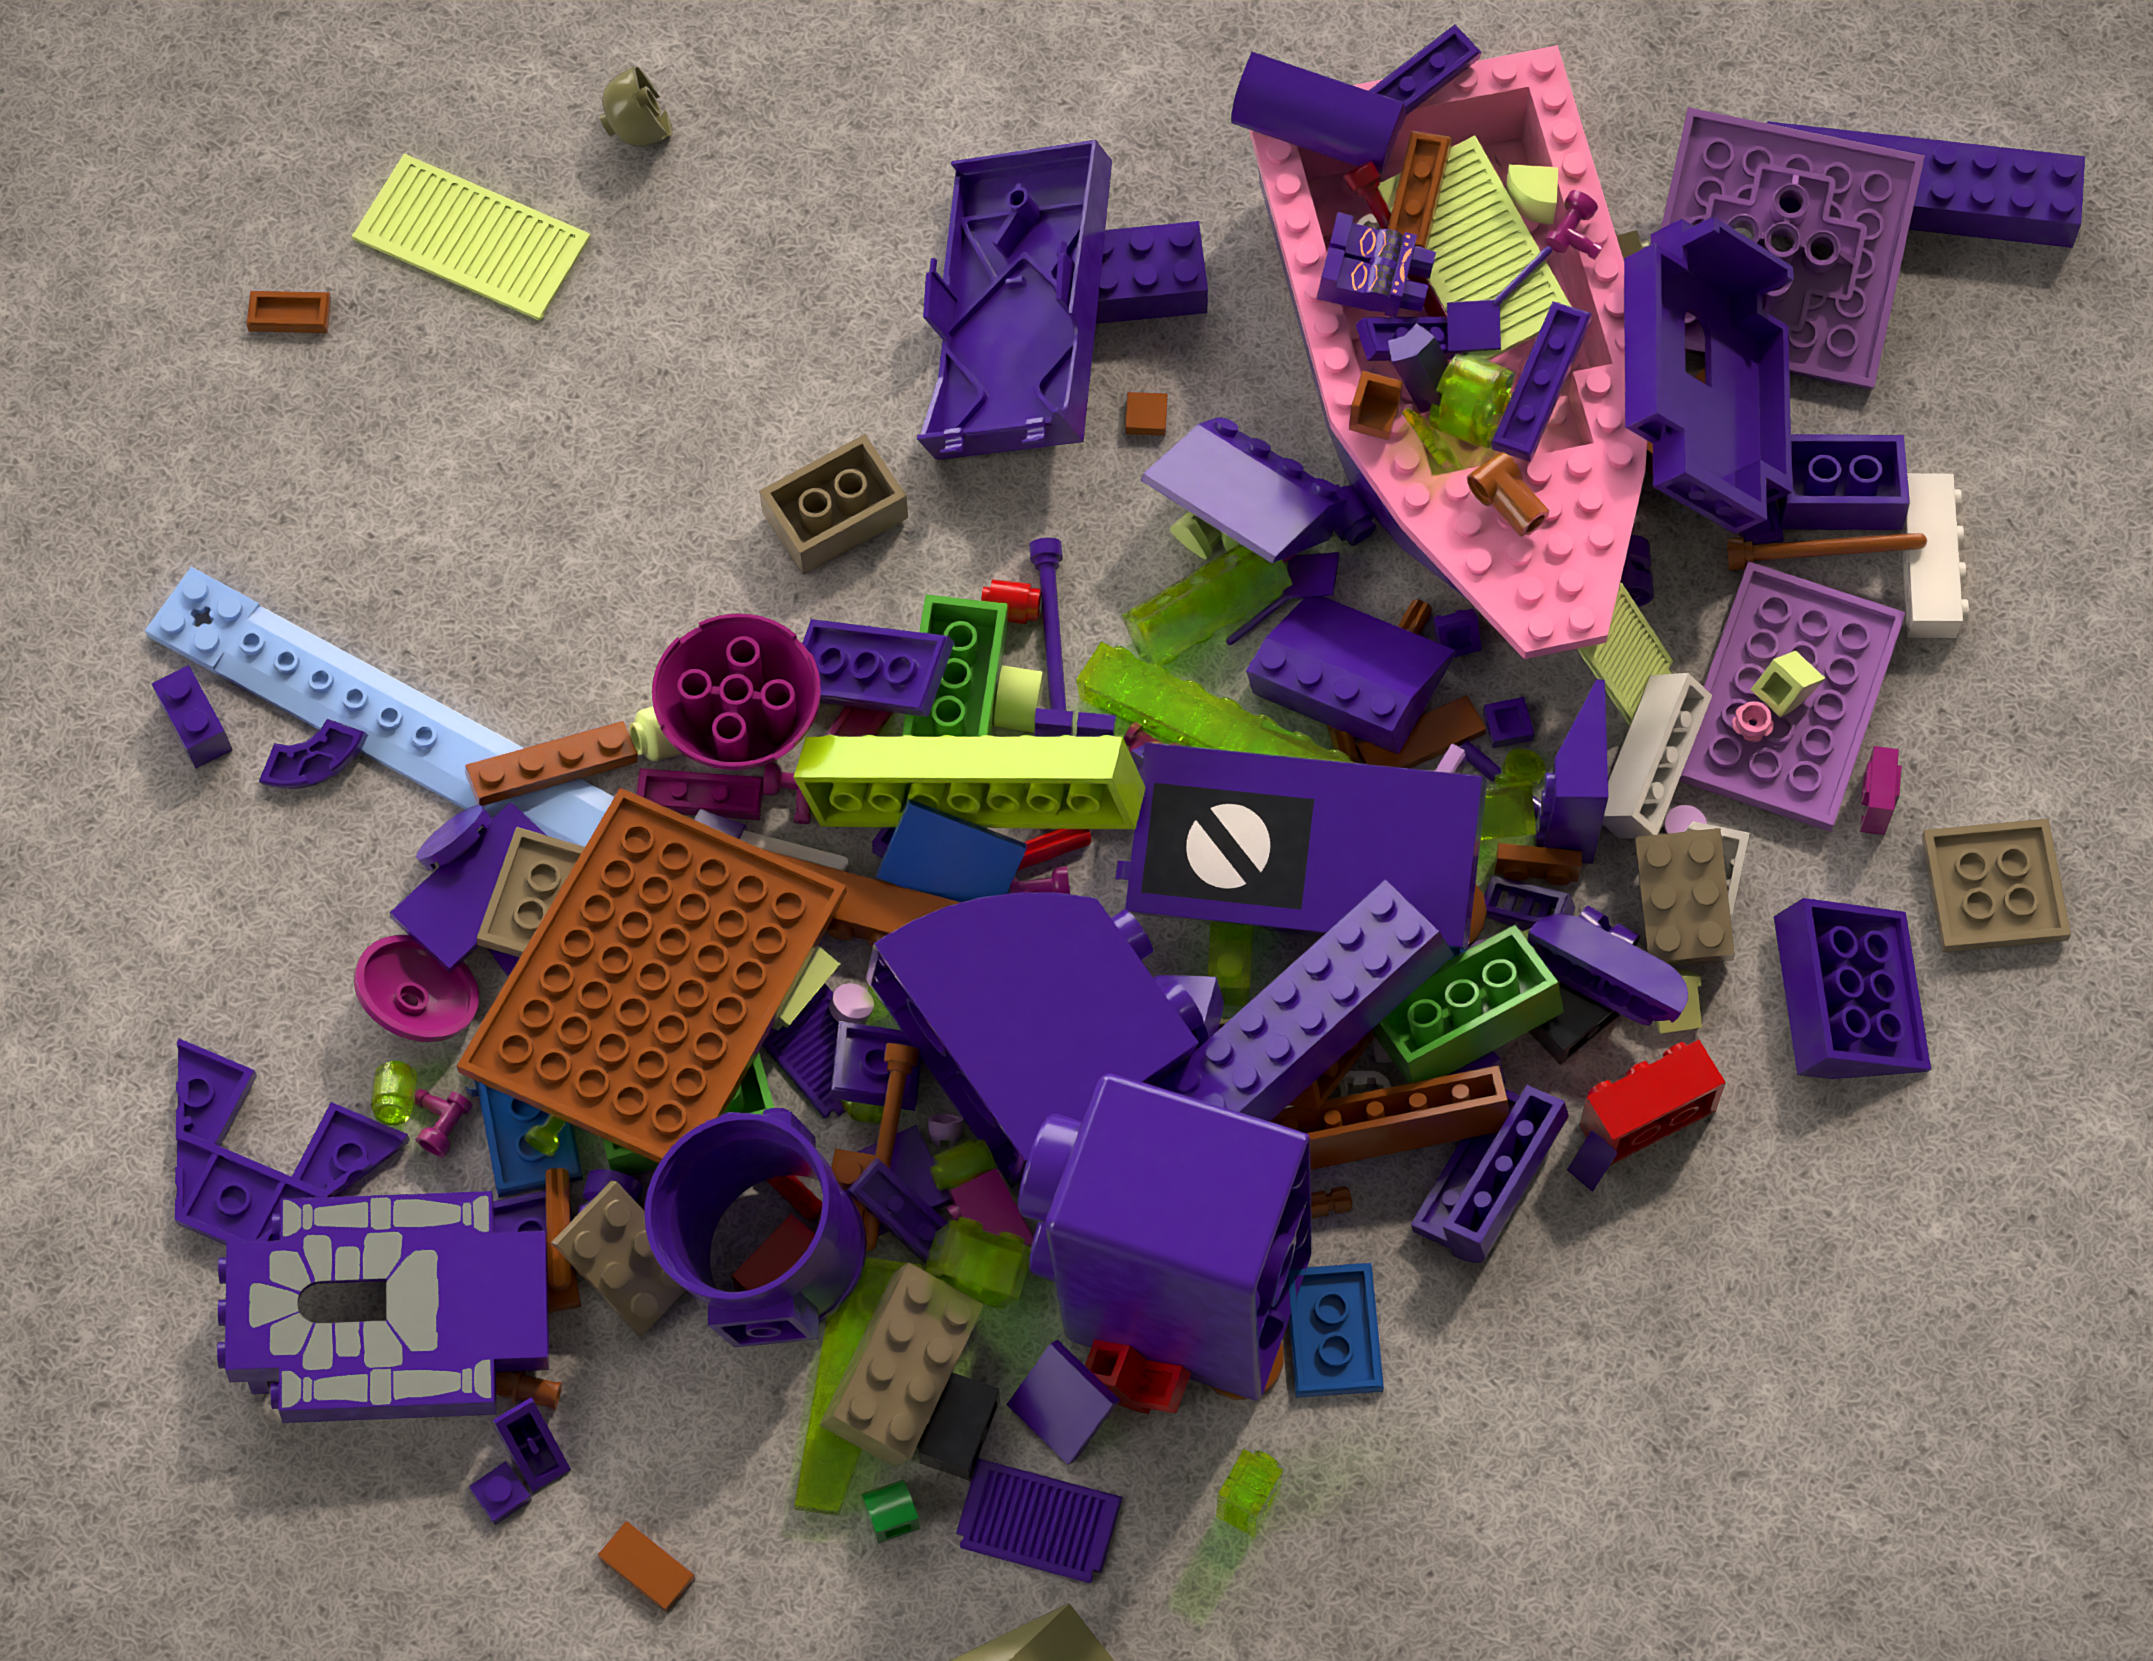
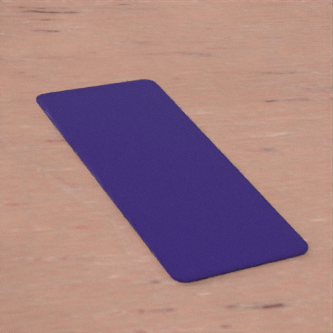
[1567,1131,1617,1192]

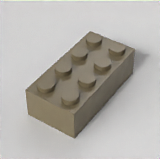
[819,1262,984,1467]

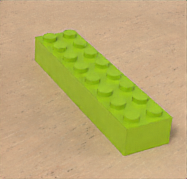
[794,735,1146,829]

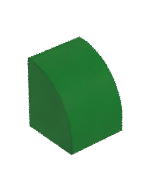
[861,1479,920,1544]

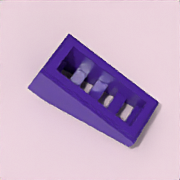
[1484,875,1575,931]

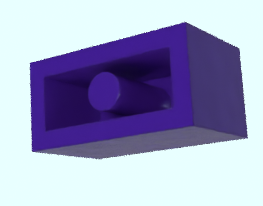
[151,665,233,769]

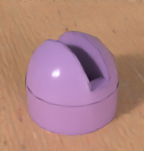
[928,1114,963,1147]

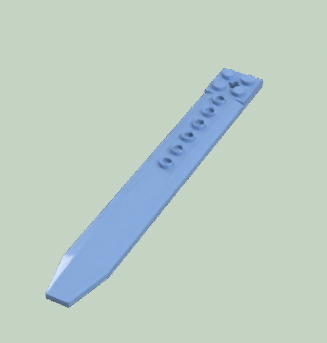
[145,567,614,847]

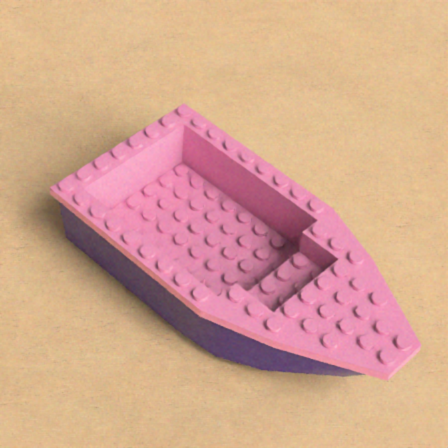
[1248,45,1647,659]

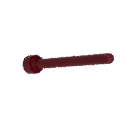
[1343,161,1447,317]

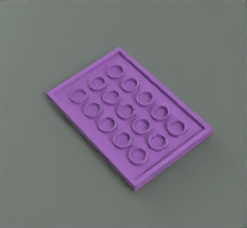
[1679,561,1906,832]

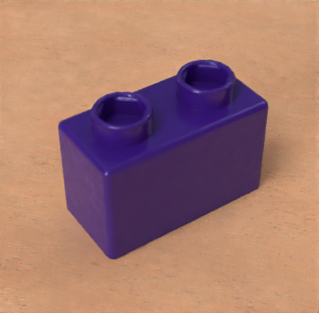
[1018,1073,1312,1401]

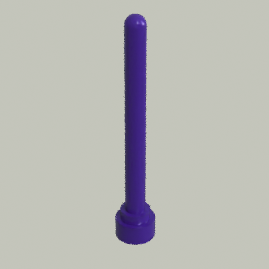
[1029,537,1067,711]

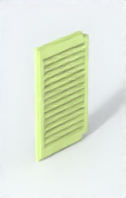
[1577,583,1673,726]

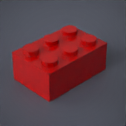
[1579,1039,1726,1166]

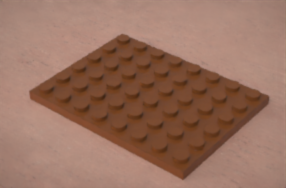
[457,788,847,1163]

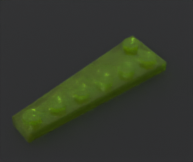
[794,1257,924,1516]

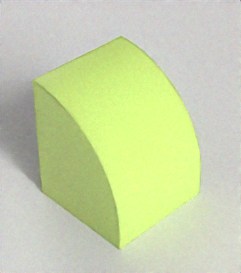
[1506,164,1558,224]
[1750,651,1825,717]
[994,665,1043,732]

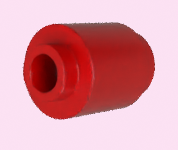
[981,579,1041,624]

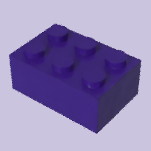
[1096,221,1208,324]
[1778,434,1910,530]

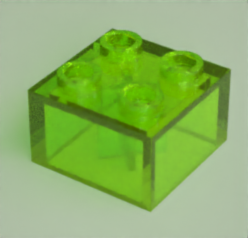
[924,1217,1031,1310]

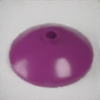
[353,935,479,1042]

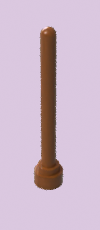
[1727,533,1927,571]
[863,1043,920,1251]

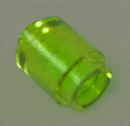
[371,1060,418,1126]
[929,1139,996,1194]

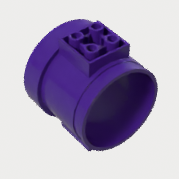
[644,1108,867,1348]

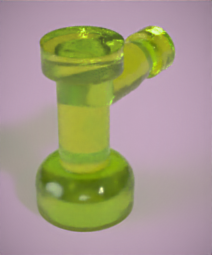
[525,1114,566,1156]

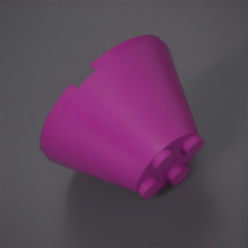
[652,613,821,770]

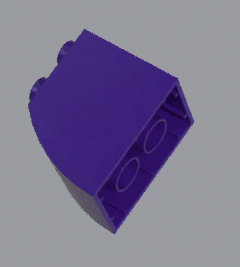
[866,892,1204,1188]

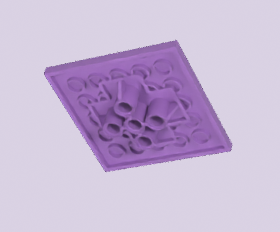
[1661,107,1925,391]

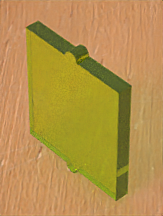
[1402,408,1465,472]

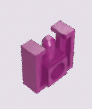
[1860,746,1902,835]

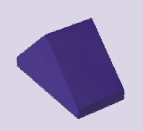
[1154,975,1225,1048]
[493,1398,571,1492]

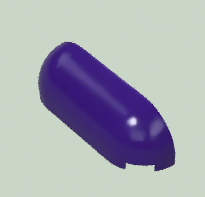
[1527,914,1688,1026]

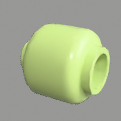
[629,707,682,761]

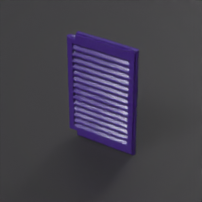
[762,983,858,1118]
[956,1458,1123,1583]

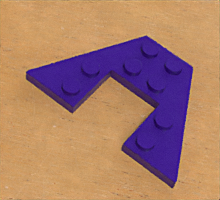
[175,1038,410,1245]

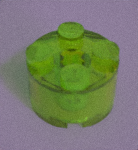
[1430,351,1515,449]

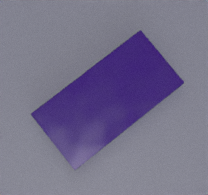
[802,619,955,717]
[390,802,547,973]

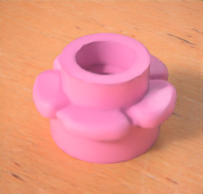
[1732,702,1774,742]

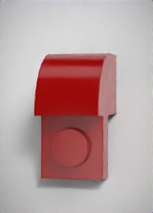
[1085,1340,1191,1414]

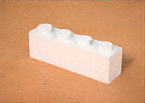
[1901,473,1969,638]
[1602,673,1712,839]

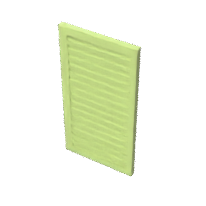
[1377,135,1571,367]
[352,154,591,321]

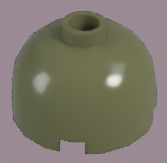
[599,66,673,147]

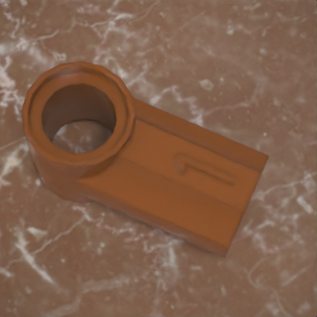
[1466,452,1550,537]

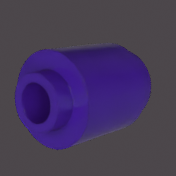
[1334,484,1376,546]

